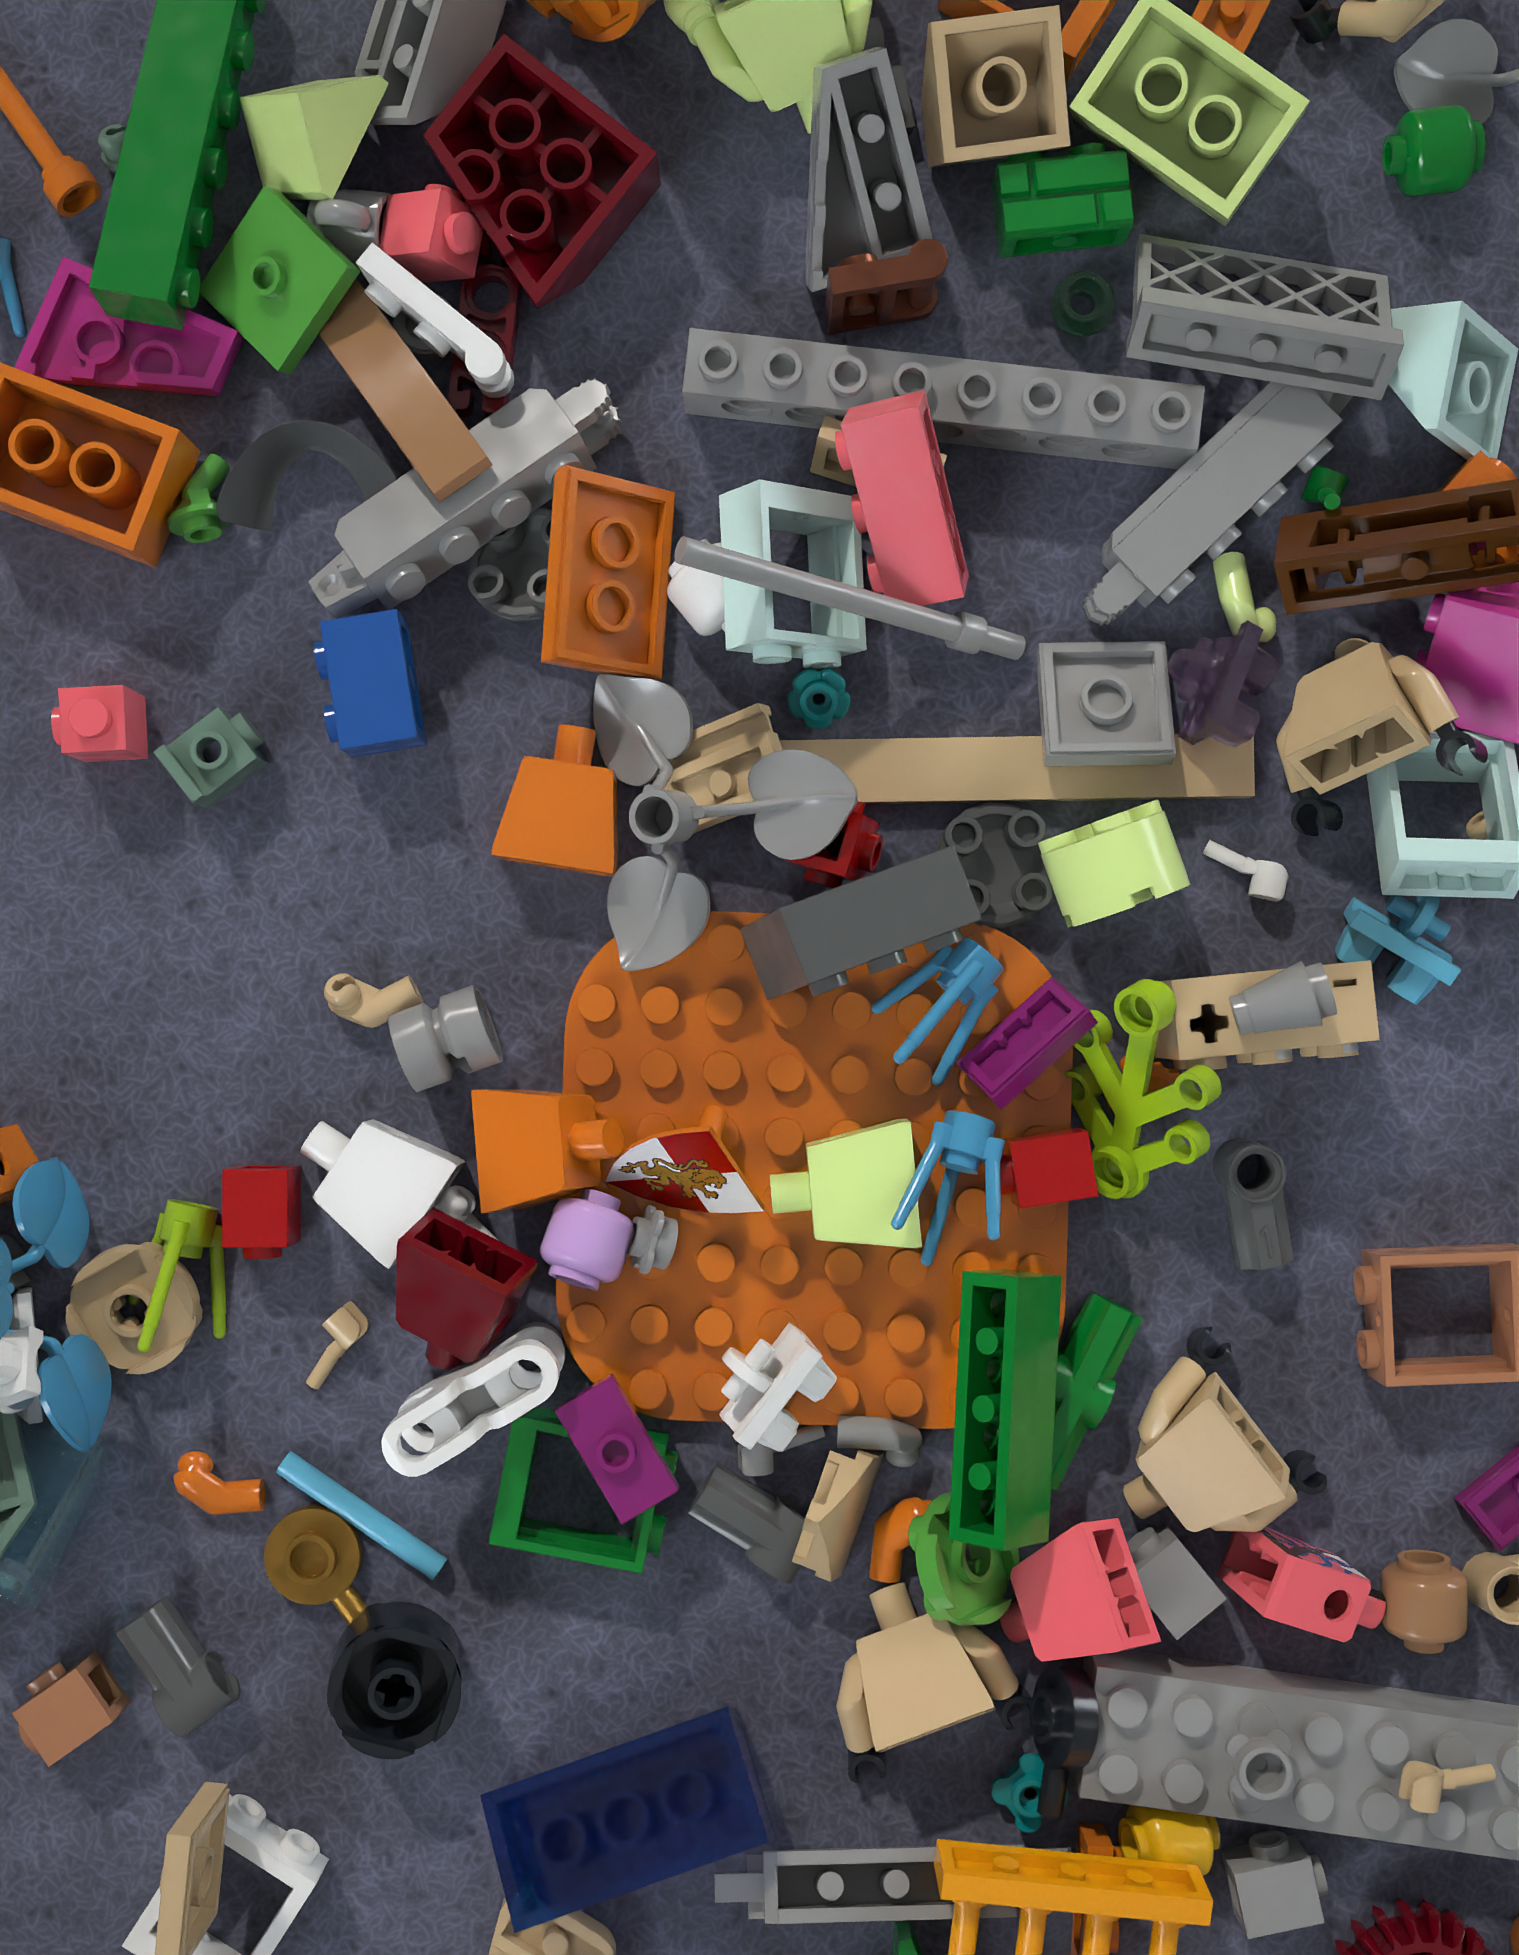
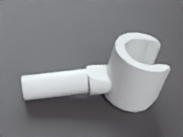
[1202,840,1288,902]

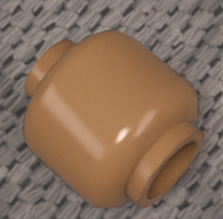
[1380,1550,1468,1654]

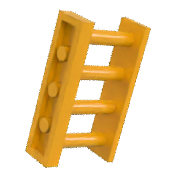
[934,1839,1213,1955]

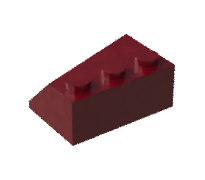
[423,34,661,309]

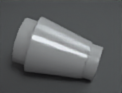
[1229,961,1337,1035]

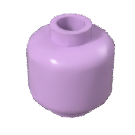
[540,1189,635,1291]

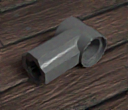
[1213,1138,1294,1270]
[688,1462,808,1583]
[115,1595,241,1738]

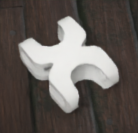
[381,1322,566,1477]

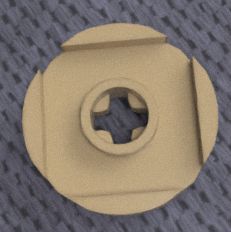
[66,1242,203,1375]

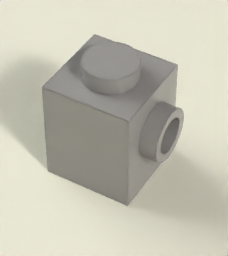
[1127,1523,1227,1640]
[1221,1830,1328,1939]

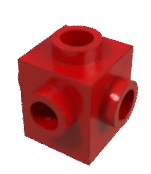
[784,801,883,889]

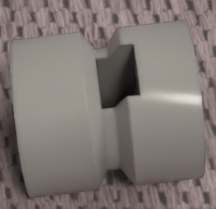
[388,985,503,1092]

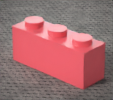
[835,390,969,606]

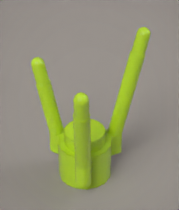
[127,1199,226,1353]

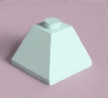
[1388,301,1518,461]

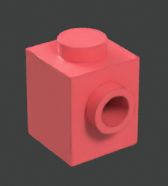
[379,184,484,283]
[51,685,148,762]

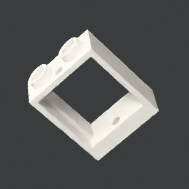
[122,1794,329,1955]

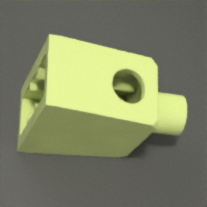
[770,1118,922,1248]

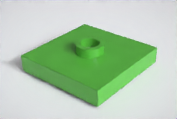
[200,185,361,375]

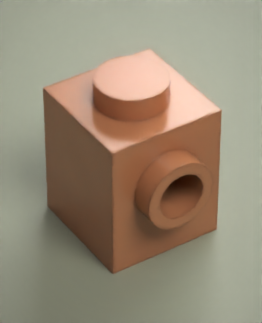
[11,1650,132,1767]

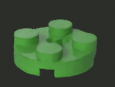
[908,1492,1020,1626]

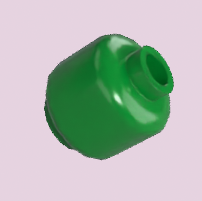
[1382,105,1485,197]

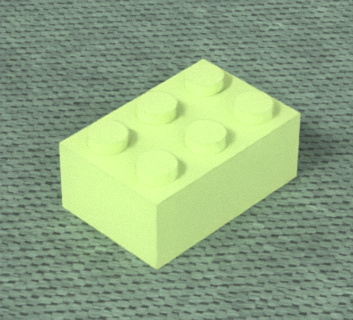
[1069,0,1310,227]

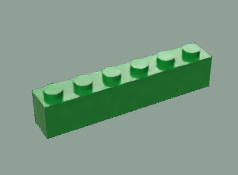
[89,0,267,330]

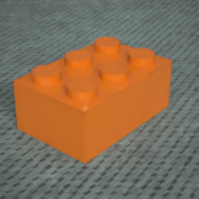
[0,362,201,568]

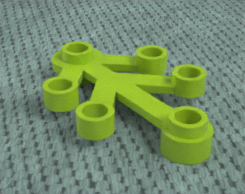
[1064,979,1222,1199]

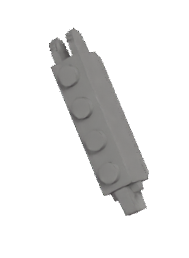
[308,378,623,619]
[1082,382,1353,626]
[713,1843,1071,1924]

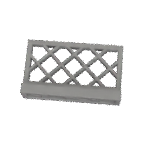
[1126,234,1404,400]

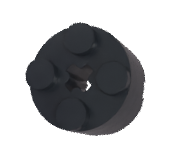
[327,1602,462,1759]

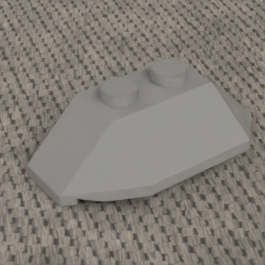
[355,0,507,125]

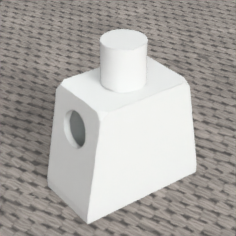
[300,1119,466,1269]

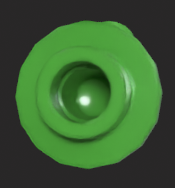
[167,454,230,543]

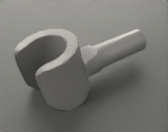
[738,1425,825,1476]

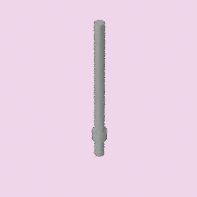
[674,536,1026,660]

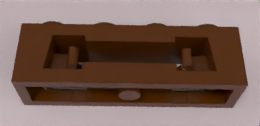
[1273,479,1519,615]

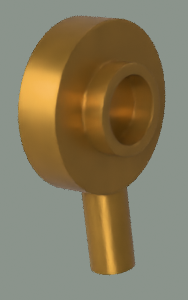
[264,1504,367,1625]

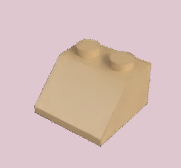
[922,5,1070,168]

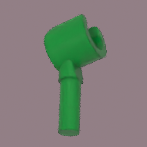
[1300,466,1349,510]

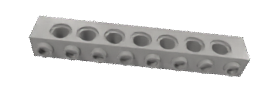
[682,328,1205,469]

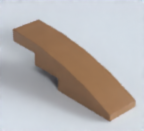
[318,279,493,503]

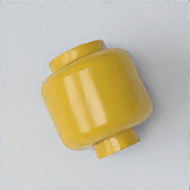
[1118,1805,1220,1876]

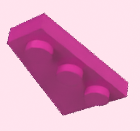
[14,257,244,397]

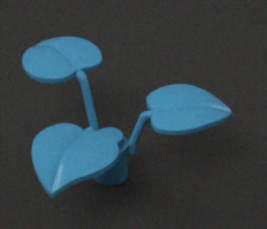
[0,1157,112,1452]

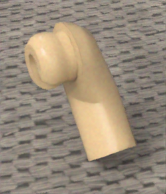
[324,973,424,1028]

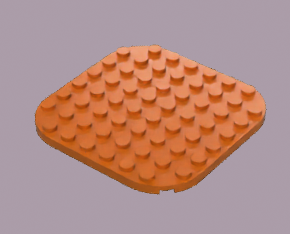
[556,911,1073,1429]

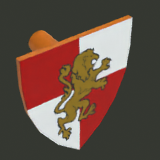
[605,1105,765,1213]

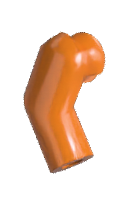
[173,1451,266,1515]
[869,1497,932,1583]

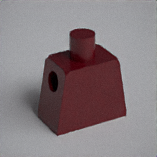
[396,1207,538,1369]

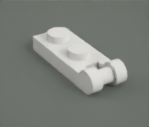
[356,243,514,398]

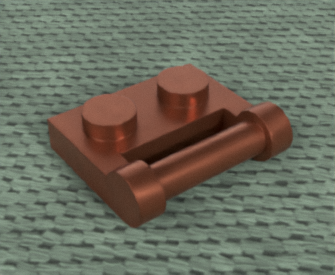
[824,239,948,335]

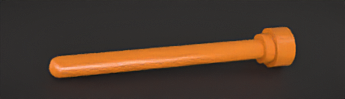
[0,65,102,217]

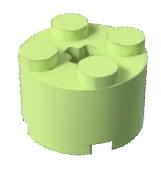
[1038,799,1190,928]

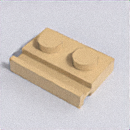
[657,703,782,833]

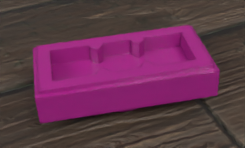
[956,977,1098,1110]
[554,1373,679,1525]

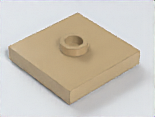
[155,1782,230,1955]

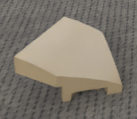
[792,1449,885,1582]

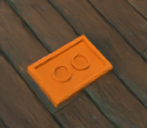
[541,465,675,681]

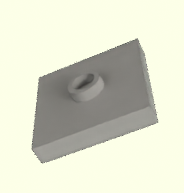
[1037,641,1176,766]

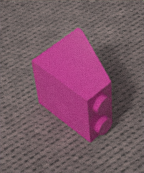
[1415,582,1519,744]

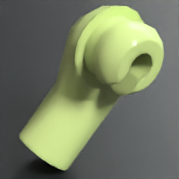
[1213,552,1276,646]

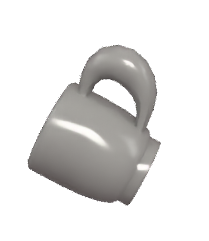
[307,189,391,262]

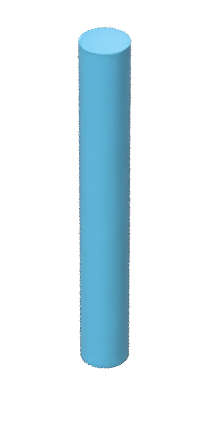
[276,1451,447,1581]

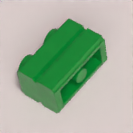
[991,143,1134,258]

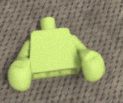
[663,0,872,134]

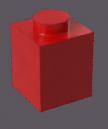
[1000,1127,1098,1209]
[222,1165,301,1259]

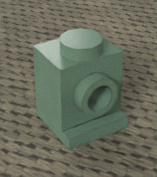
[153,707,268,809]

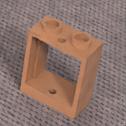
[1353,1243,1519,1387]

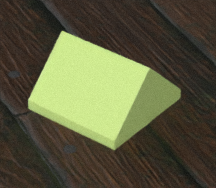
[239,75,389,200]

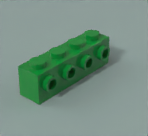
[948,1269,1062,1551]

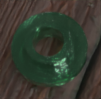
[1050,271,1115,337]

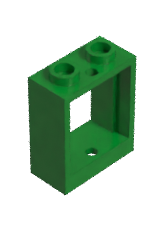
[489,1407,678,1574]

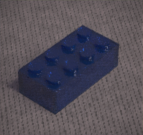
[480,1707,778,1933]

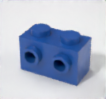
[314,609,428,758]

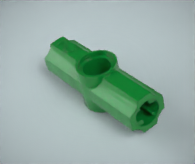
[1051,1291,1143,1491]

